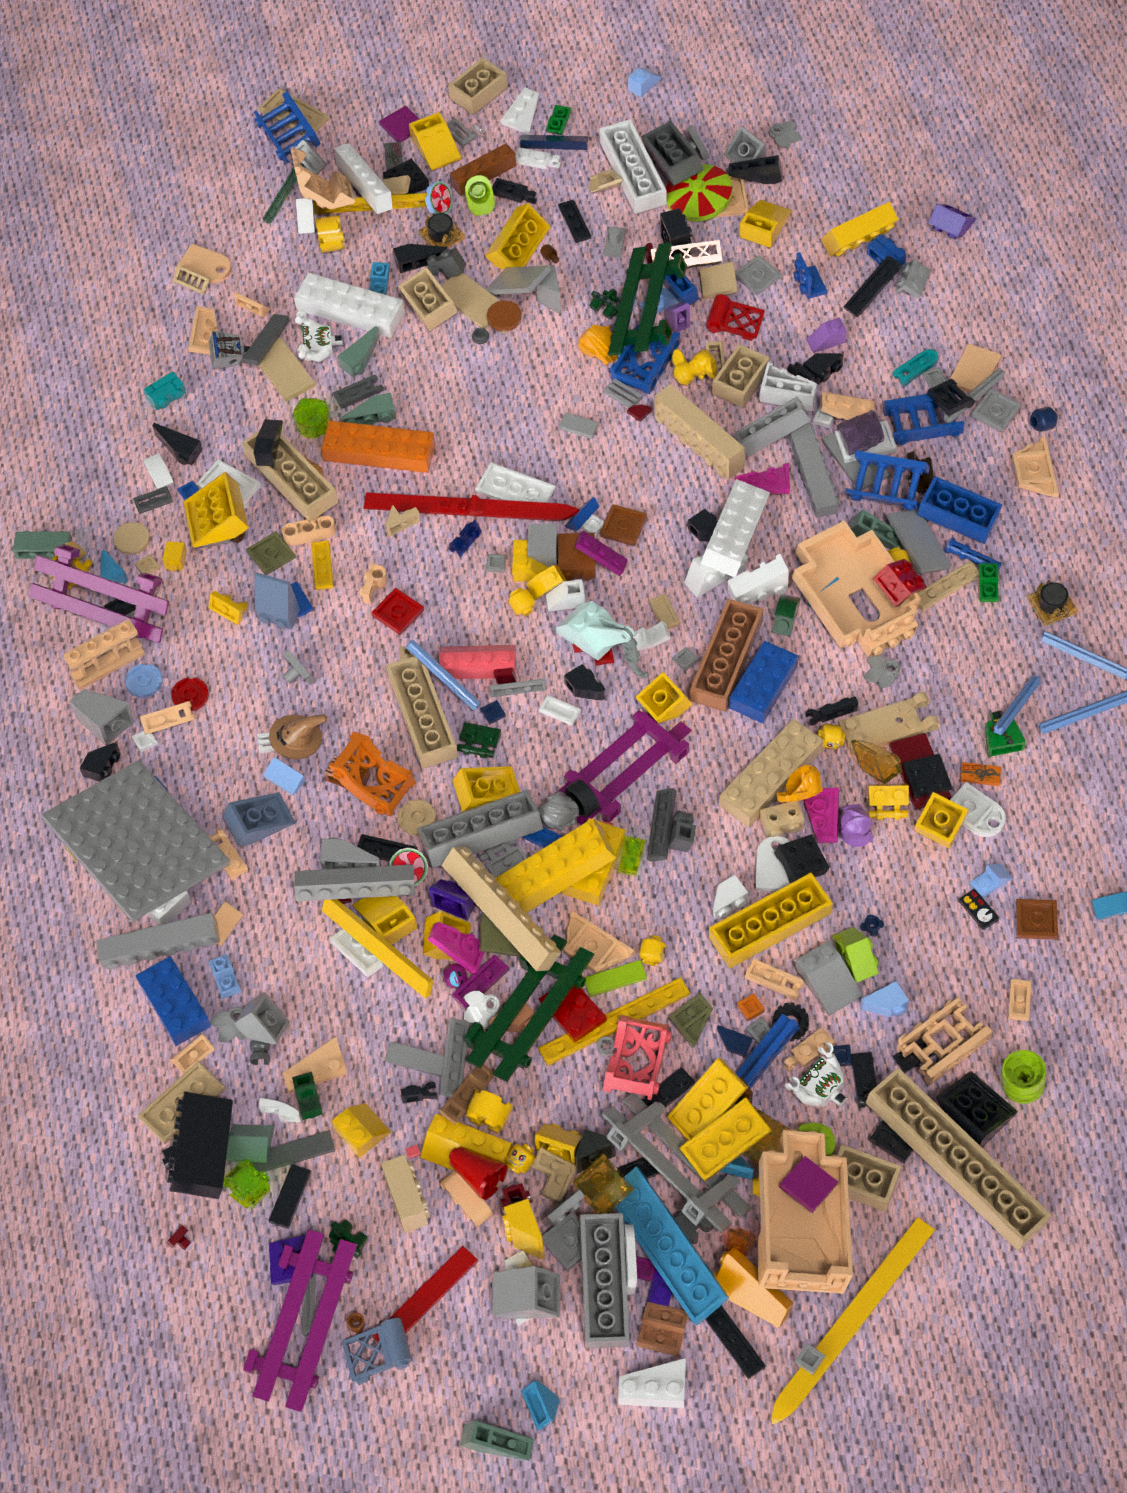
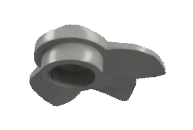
[769,121,802,148]
[864,656,901,688]
[210,1007,245,1042]

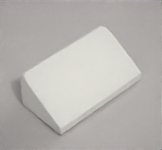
[296,198,316,234]

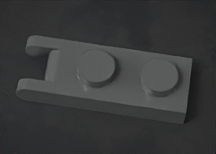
[333,375,384,409]

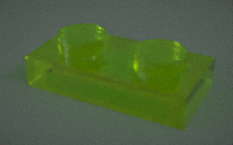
[618,836,646,876]

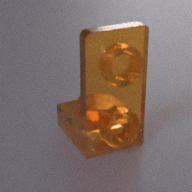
[725,1227,756,1257]

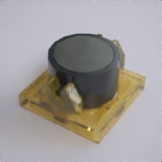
[418,213,465,248]
[1027,580,1078,627]

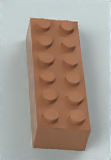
[690,598,764,712]

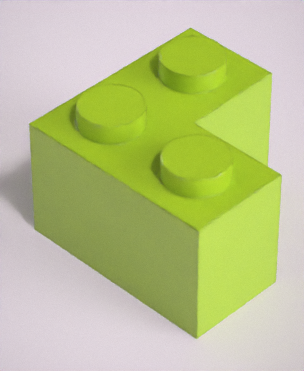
[832,927,879,983]

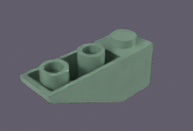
[342,393,396,425]

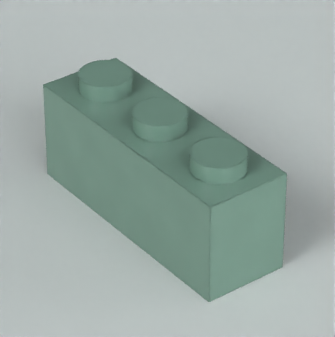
[13,531,73,559]

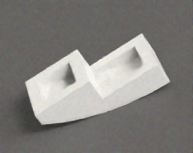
[143,453,174,489]
[633,621,671,651]
[259,1098,301,1122]

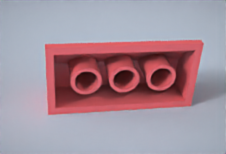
[439,645,516,679]

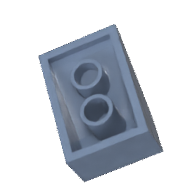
[255,572,300,630]
[223,792,296,847]

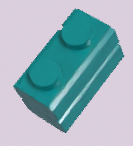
[143,371,186,410]

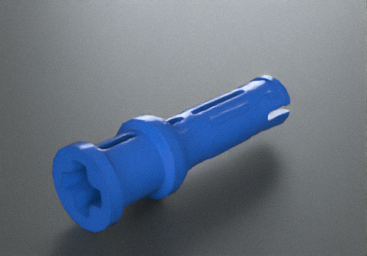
[945,537,1002,571]

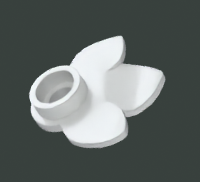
[464,991,500,1030]

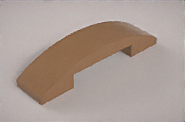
[439,1064,494,1125]

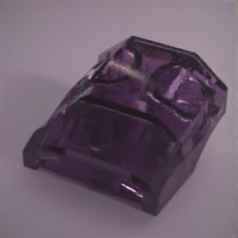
[837,410,884,455]

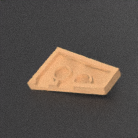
[188,306,218,355]
[820,392,874,427]

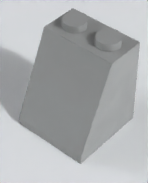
[70,689,135,745]
[492,1266,560,1319]

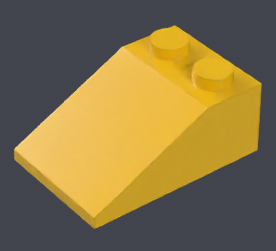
[452,766,520,812]

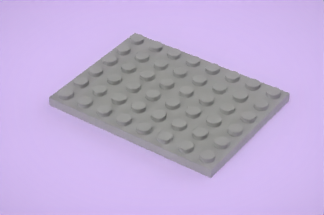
[42,760,230,922]

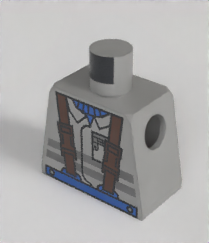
[208,331,250,369]

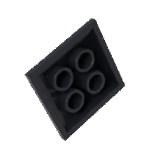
[936,1071,1018,1147]

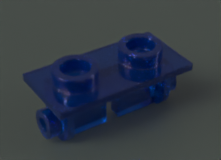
[448,520,482,557]

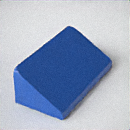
[564,497,600,530]

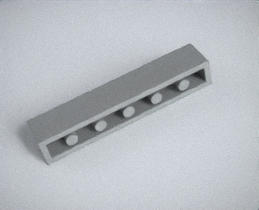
[788,422,840,518]
[294,865,415,901]
[97,913,220,970]

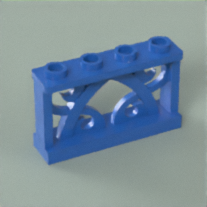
[610,324,680,394]

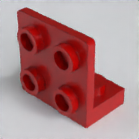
[873,559,927,607]

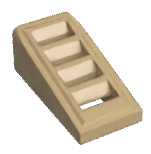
[172,265,211,295]
[705,341,725,374]

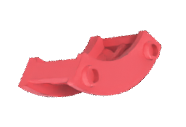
[603,1015,672,1100]

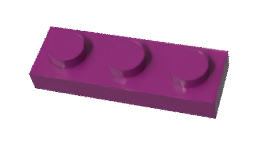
[574,531,628,576]
[452,955,509,1009]

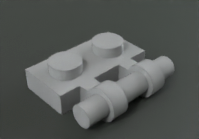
[479,840,528,878]

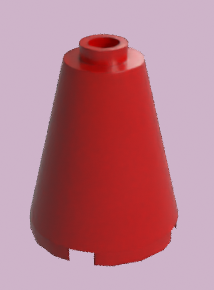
[449,1146,508,1200]

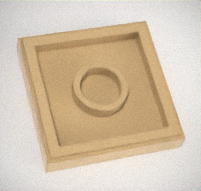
[700,262,738,299]

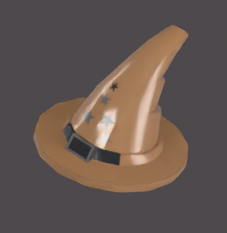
[269,714,327,760]

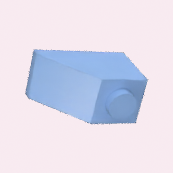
[628,67,662,97]
[860,981,909,1017]

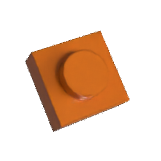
[737,993,765,1022]

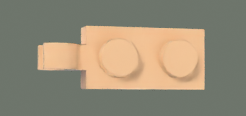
[784,1027,835,1072]

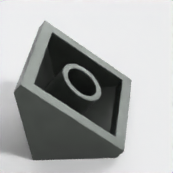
[575,1129,616,1174]

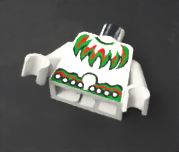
[295,310,343,362]
[785,1042,847,1107]

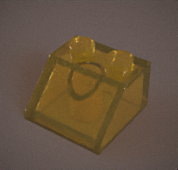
[851,739,902,784]
[573,1153,634,1214]

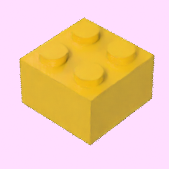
[915,792,969,849]

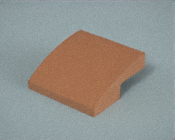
[637,1302,688,1357]

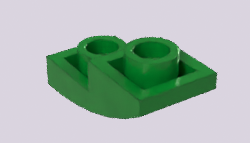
[546,105,572,135]
[979,563,999,602]

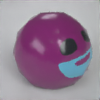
[443,963,467,988]

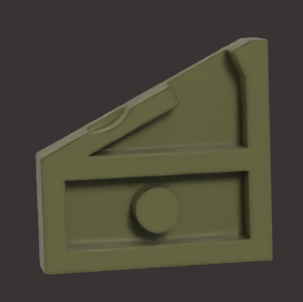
[668,993,713,1048]

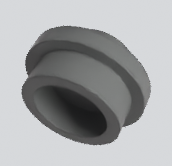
[472,327,489,344]

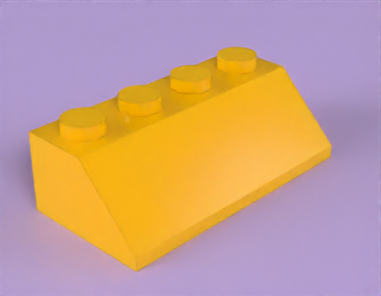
[485,203,551,269]
[420,1114,512,1187]

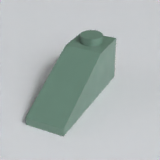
[337,326,380,377]
[849,510,904,550]
[460,1420,534,1461]

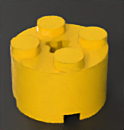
[315,215,345,253]
[465,1089,513,1134]

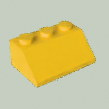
[502,1199,545,1259]

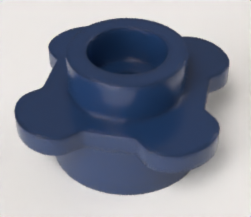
[860,914,884,937]

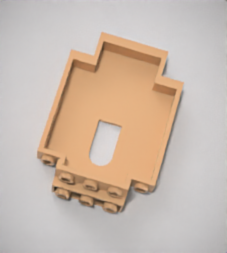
[792,520,921,658]

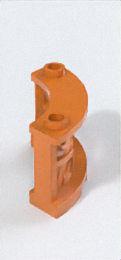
[329,731,416,817]

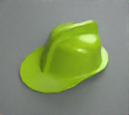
[465,175,495,216]

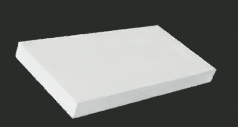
[475,462,556,503]

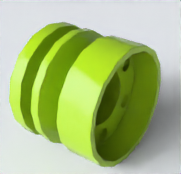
[1001,1050,1046,1104]

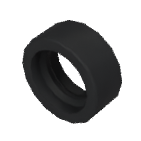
[565,779,600,818]

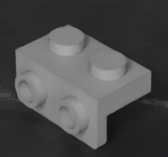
[895,259,930,298]

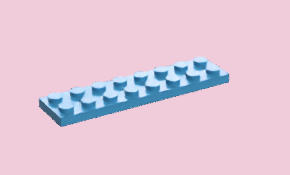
[605,1167,730,1326]

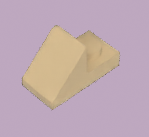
[385,506,421,537]

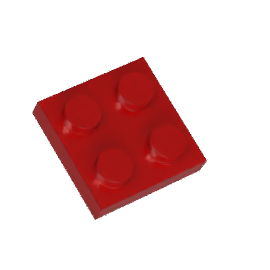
[371,588,424,635]

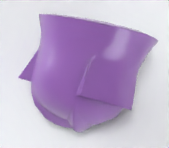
[839,804,874,847]

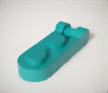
[892,349,938,387]

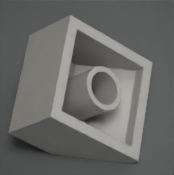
[234,992,290,1045]

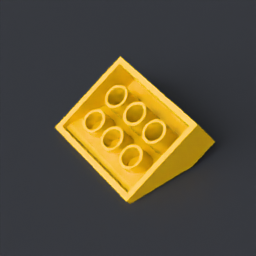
[183,471,249,548]

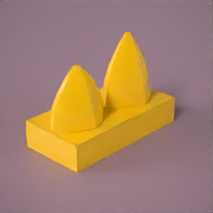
[208,591,248,625]

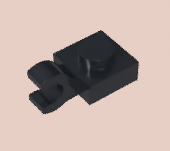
[787,361,815,382]
[401,1082,437,1104]

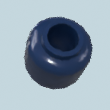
[1030,407,1058,432]

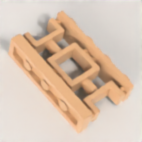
[63,619,145,690]
[896,997,993,1086]

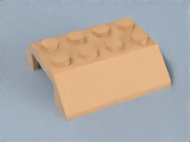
[291,147,355,209]

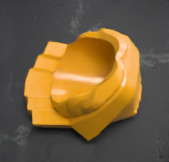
[578,324,618,365]
[776,765,823,802]

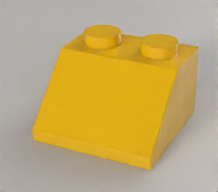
[512,540,549,582]
[635,672,693,723]
[423,911,471,960]
[331,1103,391,1158]
[535,1123,582,1165]

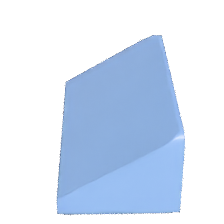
[263,757,305,795]

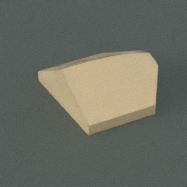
[588,169,622,193]

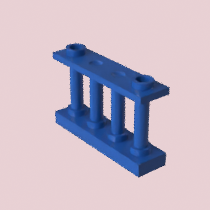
[253,91,321,164]
[883,390,965,445]
[846,450,930,511]

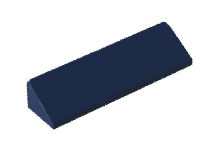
[520,135,588,150]

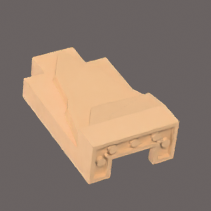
[758,1129,853,1294]

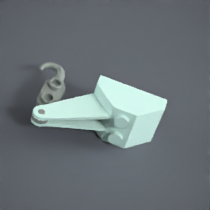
[556,601,649,678]

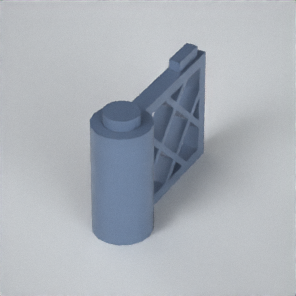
[342,1318,412,1385]

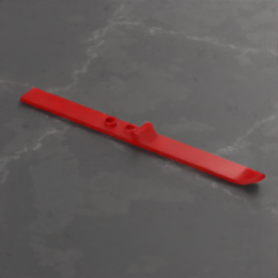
[363,492,579,521]

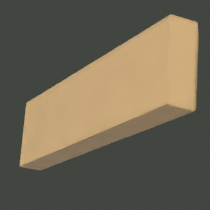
[917,561,979,612]

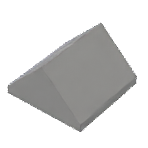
[723,126,766,163]
[537,265,561,313]
[527,524,558,567]

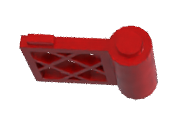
[706,294,765,341]

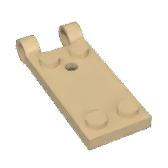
[838,692,940,755]

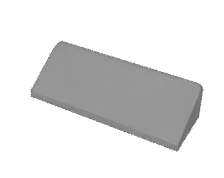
[489,678,547,698]

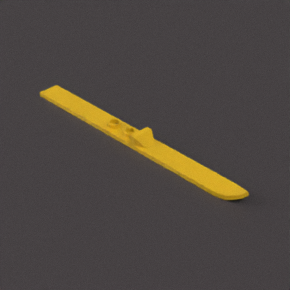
[771,1217,935,1424]

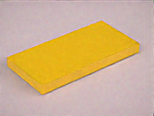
[667,1058,748,1141]
[679,1098,772,1182]

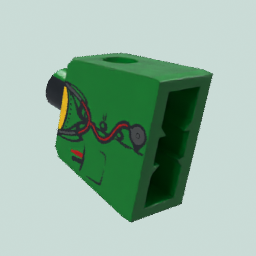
[985,711,1026,757]

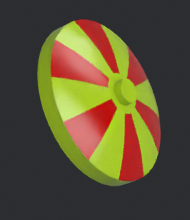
[666,164,733,222]

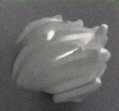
[538,791,579,831]

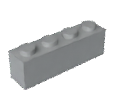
[735,397,811,457]

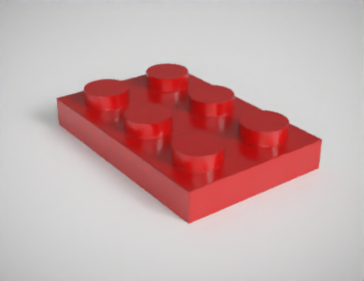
[539,987,607,1043]

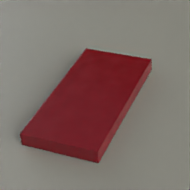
[889,733,952,810]

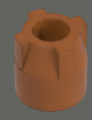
[347,1313,366,1334]

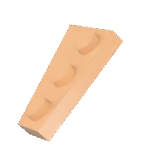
[283,1037,348,1093]

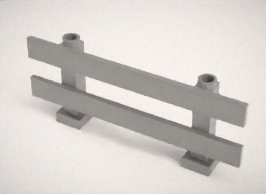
[602,1093,752,1233]

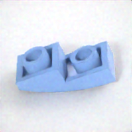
[208,954,241,999]

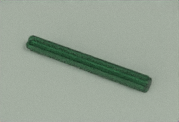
[263,163,305,224]

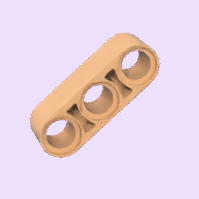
[282,516,336,546]
[440,1171,493,1228]

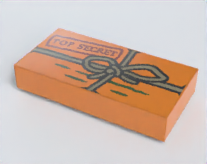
[960,762,1001,786]

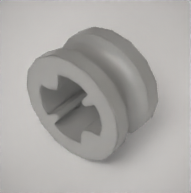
[597,1036,615,1056]

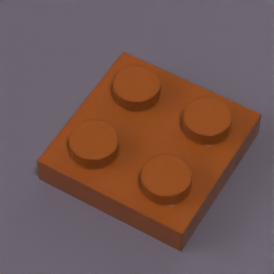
[600,504,647,546]
[1016,899,1058,940]

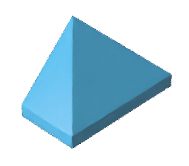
[100,550,128,583]
[719,1156,754,1180]
[521,1380,560,1431]

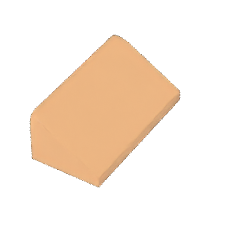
[234,292,270,317]
[214,902,243,946]
[170,1033,215,1074]

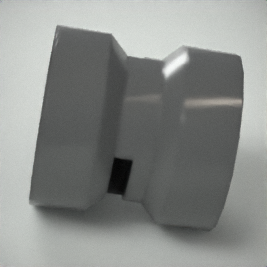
[250,1040,270,1065]

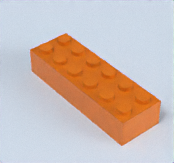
[321,420,435,473]

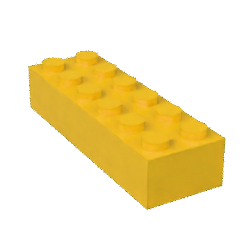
[496,818,616,913]
[709,873,833,969]

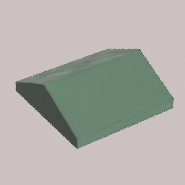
[226,1124,274,1163]

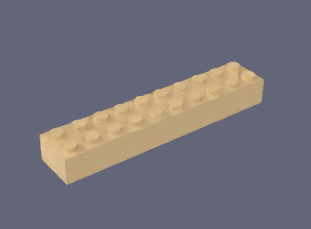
[865,1068,1052,1251]

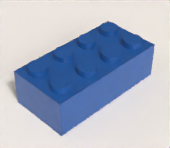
[917,476,1002,544]
[729,641,798,724]
[135,956,211,1046]

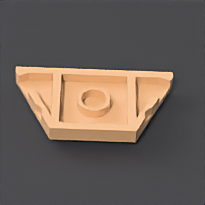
[1012,437,1059,498]
[564,911,635,974]

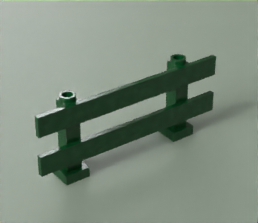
[608,242,687,356]
[464,934,594,1082]

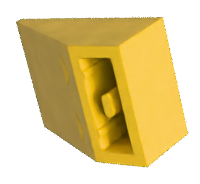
[409,112,462,171]
[740,200,791,248]
[352,896,418,945]

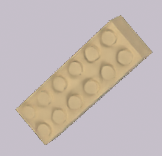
[655,384,745,480]
[242,430,338,522]
[386,656,458,769]
[719,718,824,828]

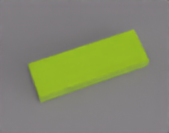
[585,960,647,997]

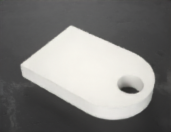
[950,782,1006,837]
[756,836,790,891]
[624,1224,637,1294]

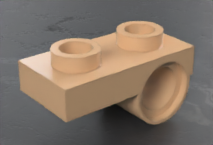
[360,563,387,604]

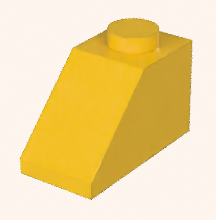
[526,565,567,600]

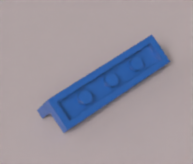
[736,1014,800,1089]

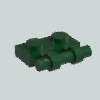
[457,722,501,759]

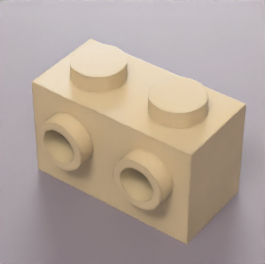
[759,801,804,838]

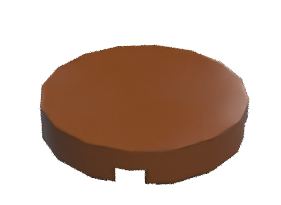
[487,300,522,331]

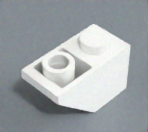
[546,579,585,612]
[713,875,748,920]

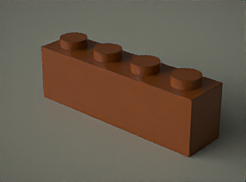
[450,143,517,196]

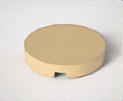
[113,522,150,555]
[398,799,437,836]

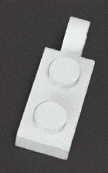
[516,147,561,169]

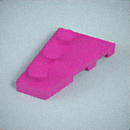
[735,463,790,494]
[804,787,840,843]
[427,922,485,974]

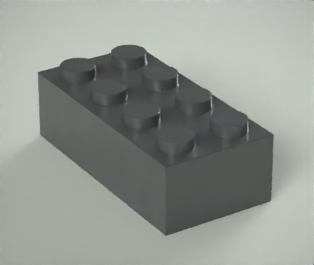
[641,121,703,186]

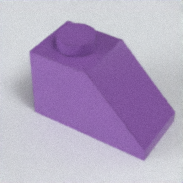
[664,302,690,332]
[806,317,847,353]

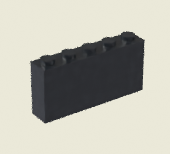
[167,1092,233,1199]

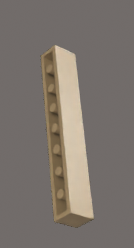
[442,847,561,971]

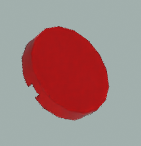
[171,677,209,711]

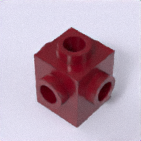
[500,1183,532,1210]

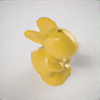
[672,349,717,386]

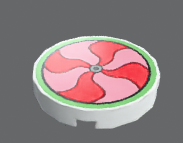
[389,847,428,886]

